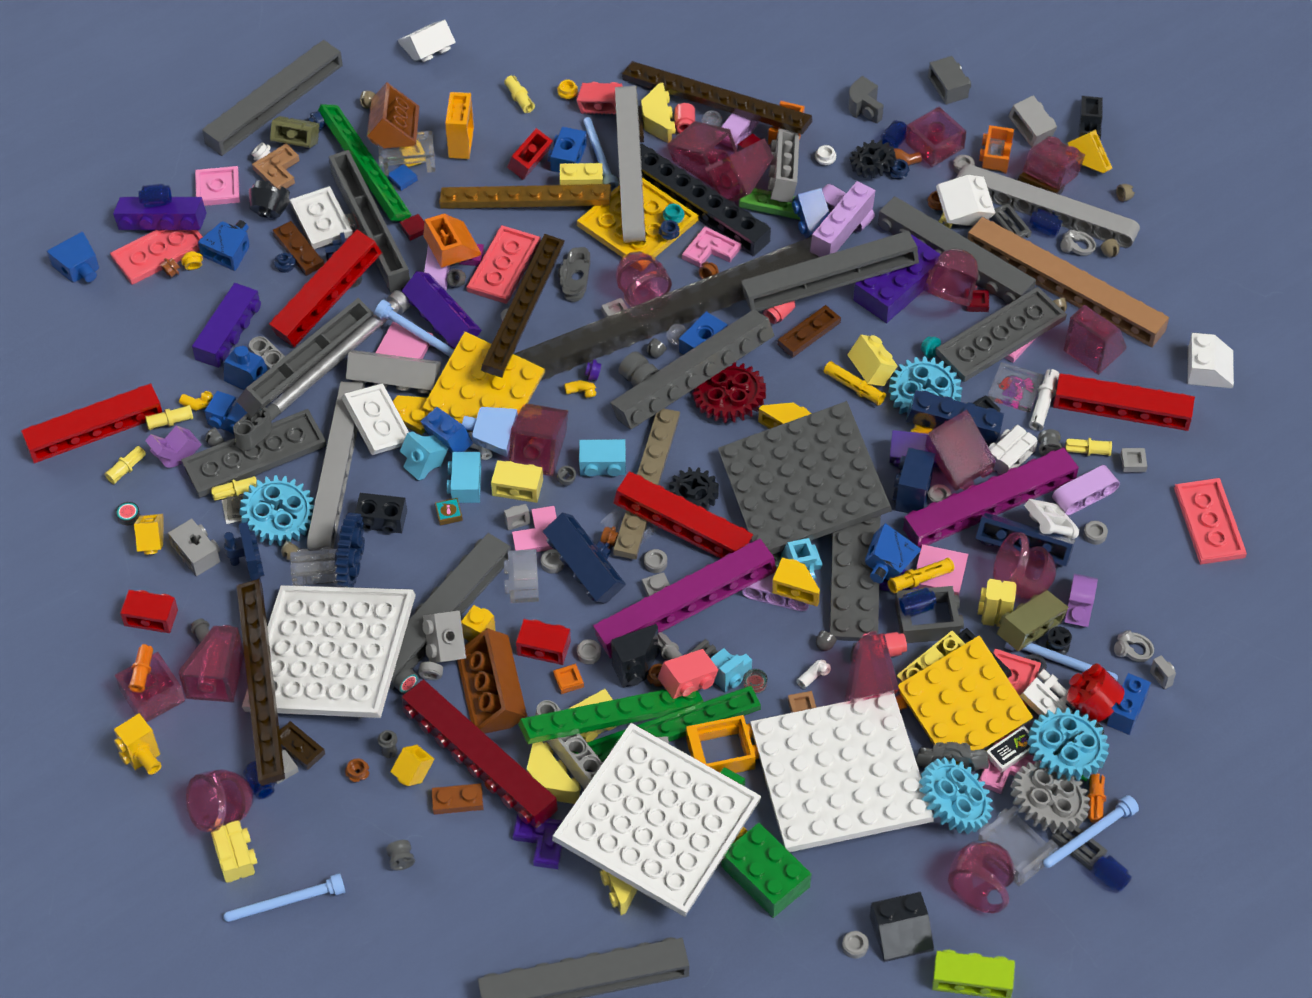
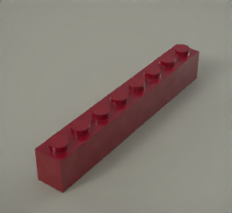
[402,679,558,828]

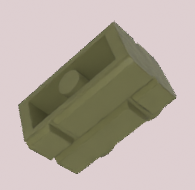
[270,116,320,148]

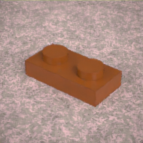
[432,783,484,815]

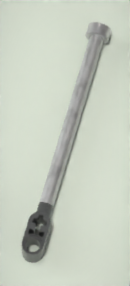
[233,290,410,450]

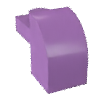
[145,425,202,468]
[1065,574,1098,627]

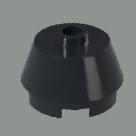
[249,180,290,218]

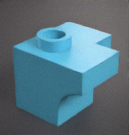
[400,431,449,480]
[781,538,823,580]
[710,648,752,692]

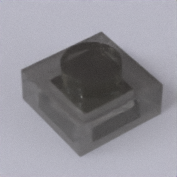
[227,495,243,521]

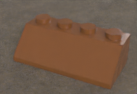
[367,82,420,148]
[457,628,527,734]

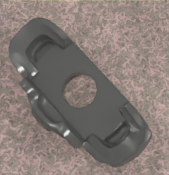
[558,247,591,302]
[916,742,989,772]

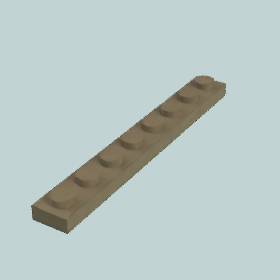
[614,409,680,560]

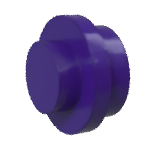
[584,359,601,381]

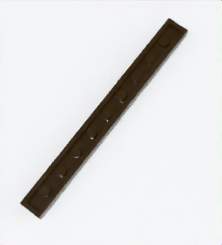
[622,61,813,135]
[481,234,565,378]
[236,579,285,786]

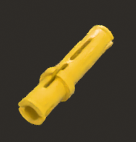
[824,361,886,406]
[888,558,954,593]

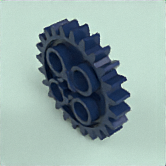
[335,512,365,588]

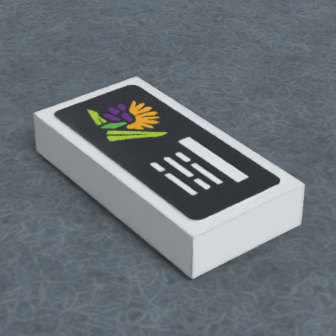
[987,726,1031,773]

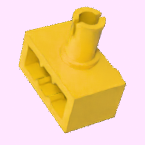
[114,713,162,775]

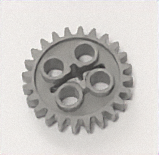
[1010,761,1090,834]

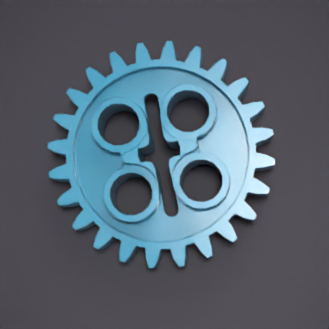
[888,356,962,416]
[240,475,314,546]
[1027,708,1109,781]
[919,757,993,834]

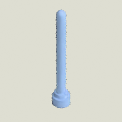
[583,117,620,192]
[374,299,455,357]
[1004,642,1118,680]
[1043,795,1139,868]
[224,873,346,922]

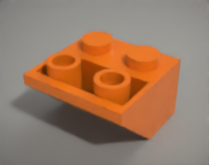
[424,213,481,268]

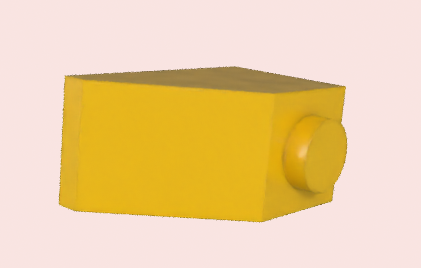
[1068,130,1112,173]
[758,402,812,429]
[134,514,164,554]
[772,557,820,606]

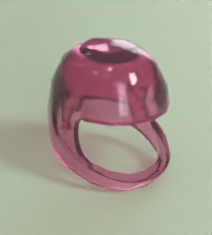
[924,249,979,306]
[616,251,672,310]
[993,532,1056,599]
[186,769,254,832]
[948,840,1015,914]

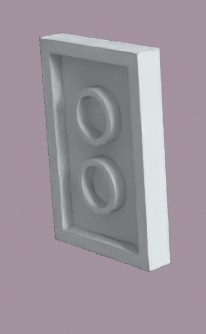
[290,186,353,249]
[342,383,409,455]

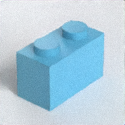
[579,439,626,476]
[447,452,482,503]

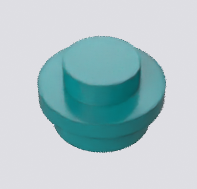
[663,204,684,223]
[921,336,941,358]

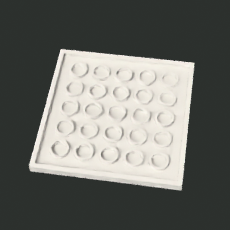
[242,585,416,718]
[750,692,934,852]
[552,723,761,917]

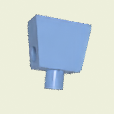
[462,407,518,457]

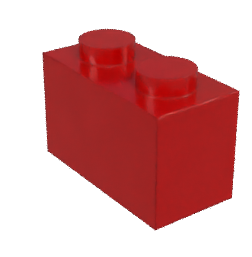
[507,128,553,180]
[120,590,178,633]
[516,619,571,665]

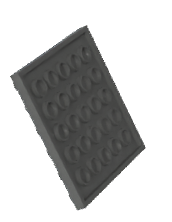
[718,401,892,554]

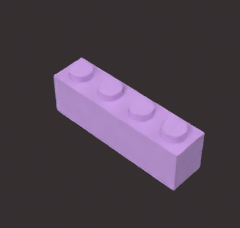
[810,181,875,257]

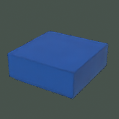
[388,164,418,191]

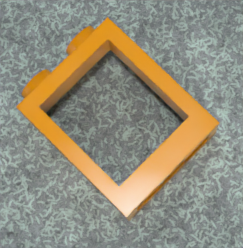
[445,92,474,159]
[686,715,759,773]

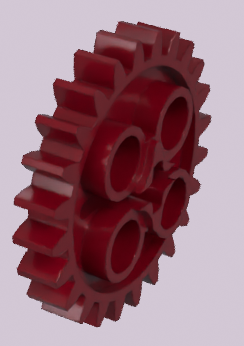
[693,362,766,423]

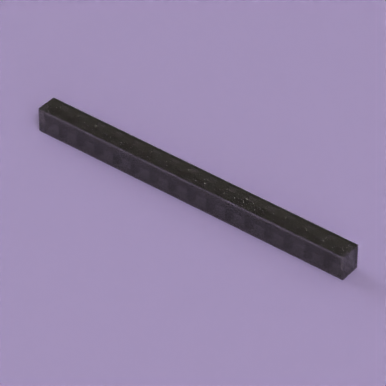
[514,236,819,381]

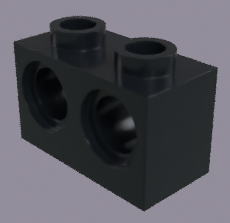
[355,493,407,534]

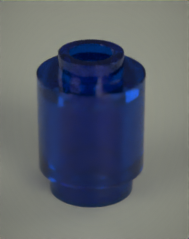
[880,121,909,149]
[138,184,172,207]
[1029,209,1063,236]
[899,587,937,617]
[243,761,275,799]
[1093,855,1132,892]

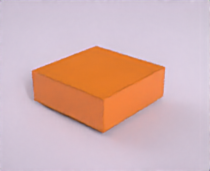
[553,664,584,694]

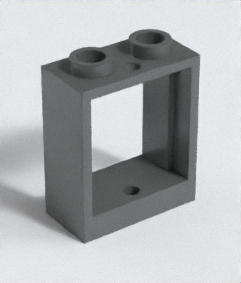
[895,586,964,643]

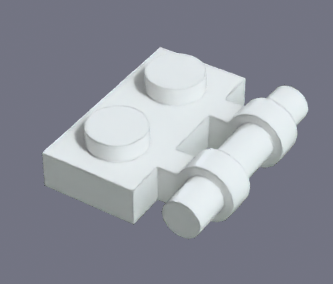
[1020,669,1074,716]

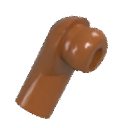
[894,149,922,166]

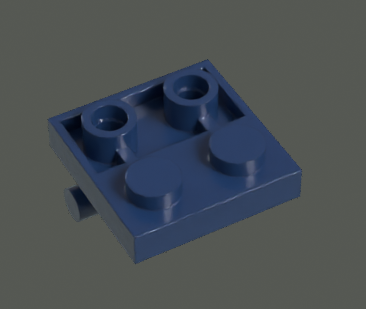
[224,522,265,581]

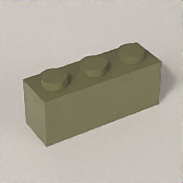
[997,590,1069,651]

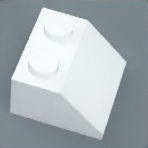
[398,20,455,62]
[936,175,995,226]
[1188,333,1234,388]

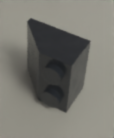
[611,624,658,688]
[869,891,934,962]

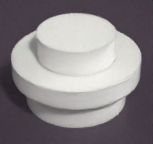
[251,142,271,161]
[815,145,836,165]

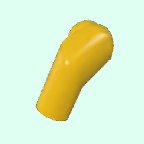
[564,380,597,398]
[179,391,213,411]

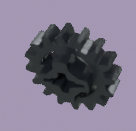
[850,140,897,178]
[669,467,719,511]

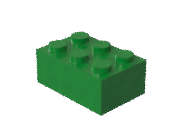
[721,823,812,918]

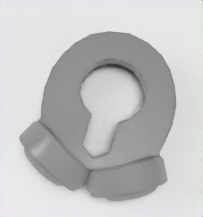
[1060,229,1096,256]
[1114,630,1154,662]

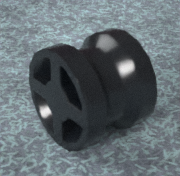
[1046,626,1072,655]

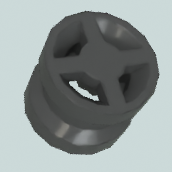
[1038,429,1062,456]
[386,840,415,870]

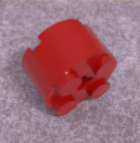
[1067,663,1124,722]

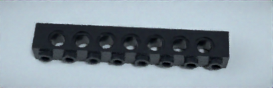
[640,143,771,257]

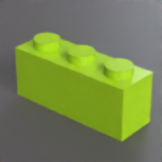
[932,950,1015,998]

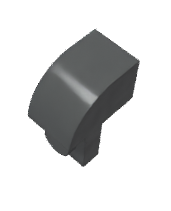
[848,76,884,124]

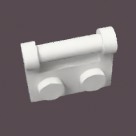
[1024,499,1079,539]

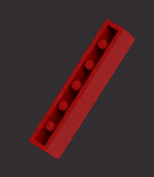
[269,230,382,347]
[1053,373,1195,431]
[21,383,162,463]
[613,471,753,559]

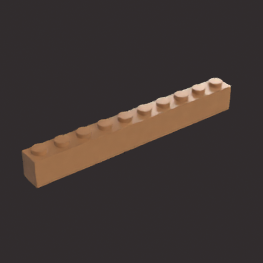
[967,217,1169,348]

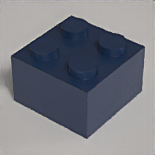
[892,447,936,514]

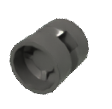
[619,351,659,387]

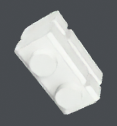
[986,425,1038,475]

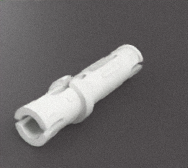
[1029,369,1059,431]

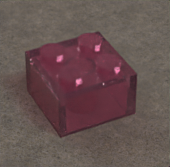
[905,107,967,167]
[1023,136,1085,190]
[115,652,185,722]

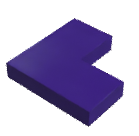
[513,814,564,869]

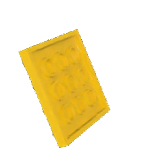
[577,178,698,270]
[423,332,545,432]
[897,635,1033,765]

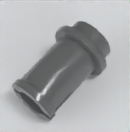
[191,618,216,650]
[378,730,398,758]

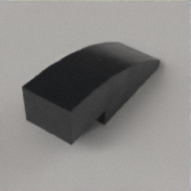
[1078,96,1103,139]

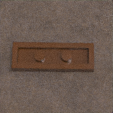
[272,221,324,276]
[777,305,841,358]

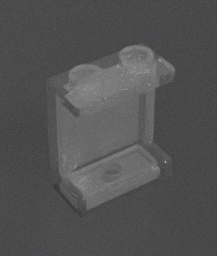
[378,131,436,175]
[977,805,1058,887]

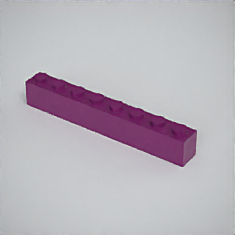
[903,448,1079,548]
[593,539,777,659]

